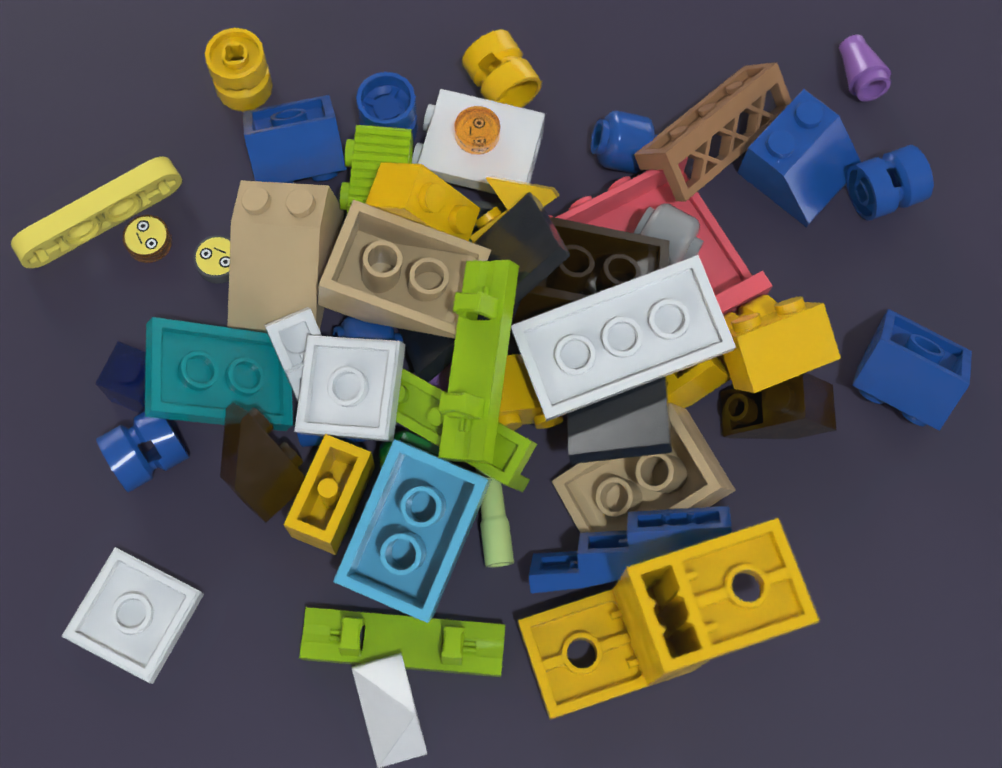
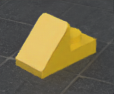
[470,176,560,243]

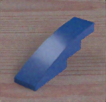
[529,506,732,593]

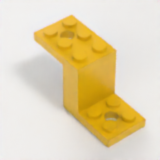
[517,518,819,720]

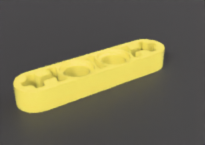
[11,156,182,269]

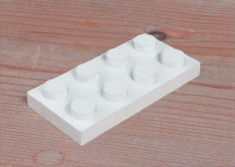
[511,255,736,421]

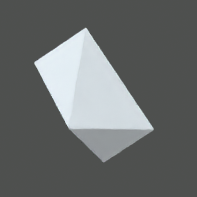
[352,653,427,768]

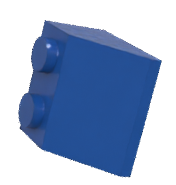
[738,89,861,227]
[243,95,347,183]
[852,309,972,431]

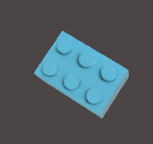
[333,439,492,623]

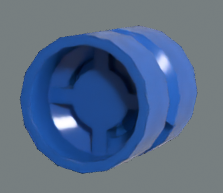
[356,72,418,142]
[846,145,934,221]
[96,411,190,493]

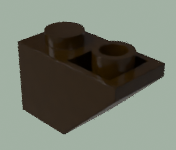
[721,373,837,439]
[220,402,305,523]

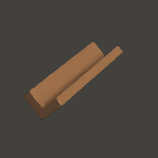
[634,62,792,201]

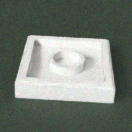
[294,335,405,442]
[62,547,204,684]

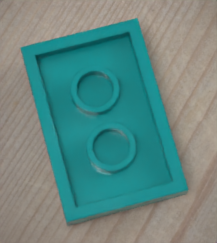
[145,317,293,431]

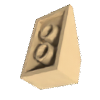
[228,180,345,333]
[318,199,491,339]
[552,403,736,533]

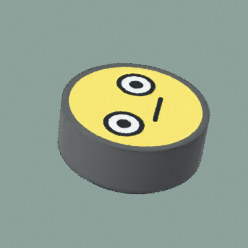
[193,235,230,284]

